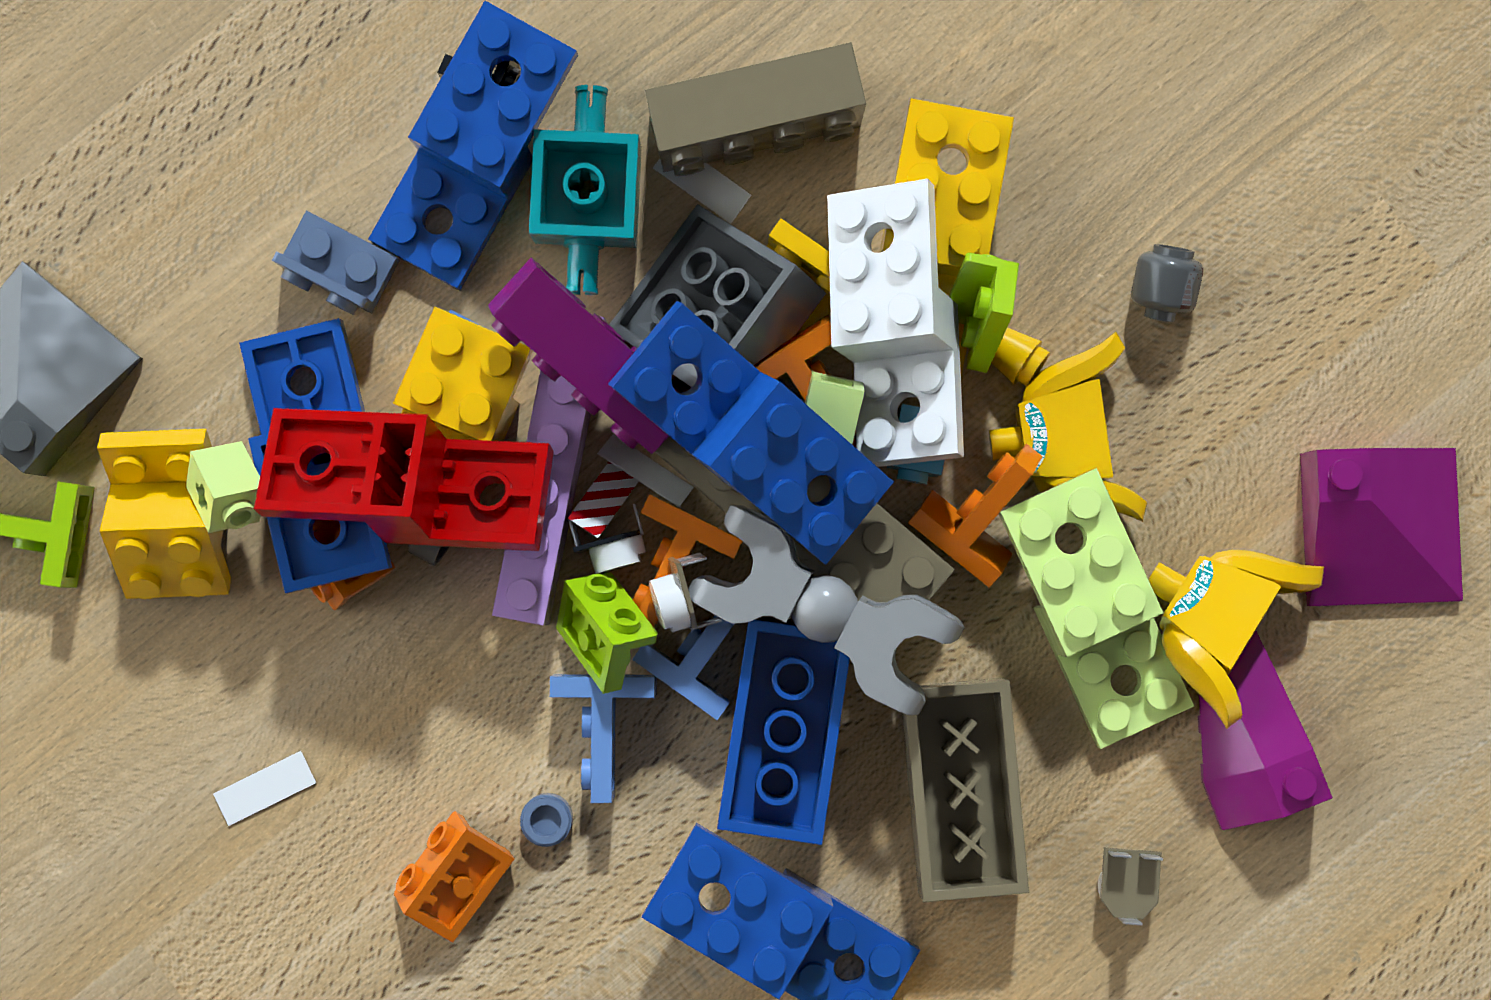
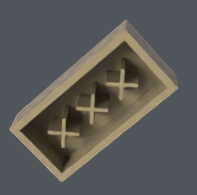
[645,42,866,176]
[902,678,1029,902]

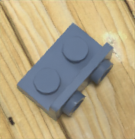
[272,210,400,315]

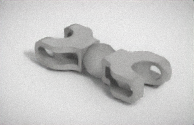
[688,505,965,715]

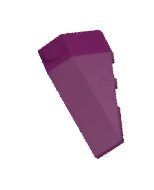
[1198,630,1333,830]

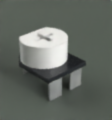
[569,504,646,574]

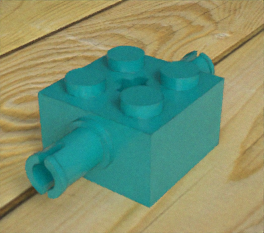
[529,85,642,296]

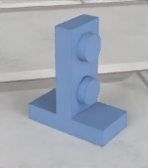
[632,615,734,720]
[550,674,657,803]

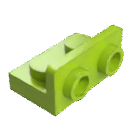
[949,253,1019,373]
[556,572,658,694]

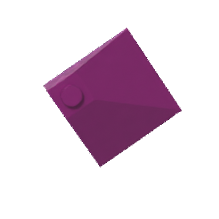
[1300,448,1463,606]

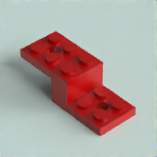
[254,408,554,551]

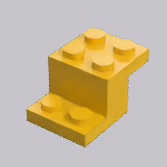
[393,306,533,441]
[97,429,231,599]

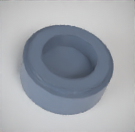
[520,793,573,847]

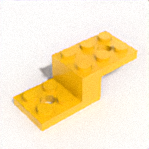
[879,98,1014,376]

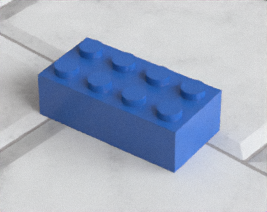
[717,619,850,845]

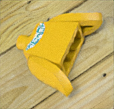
[988,331,1147,522]
[1148,550,1324,729]

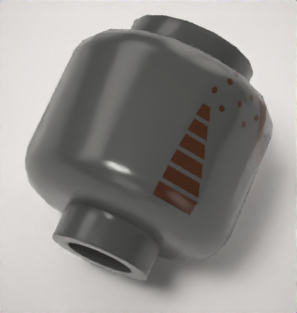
[1131,244,1204,322]

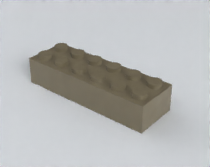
[655,436,955,602]

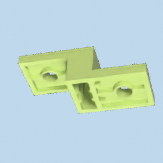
[999,468,1194,749]

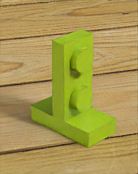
[0,481,95,588]

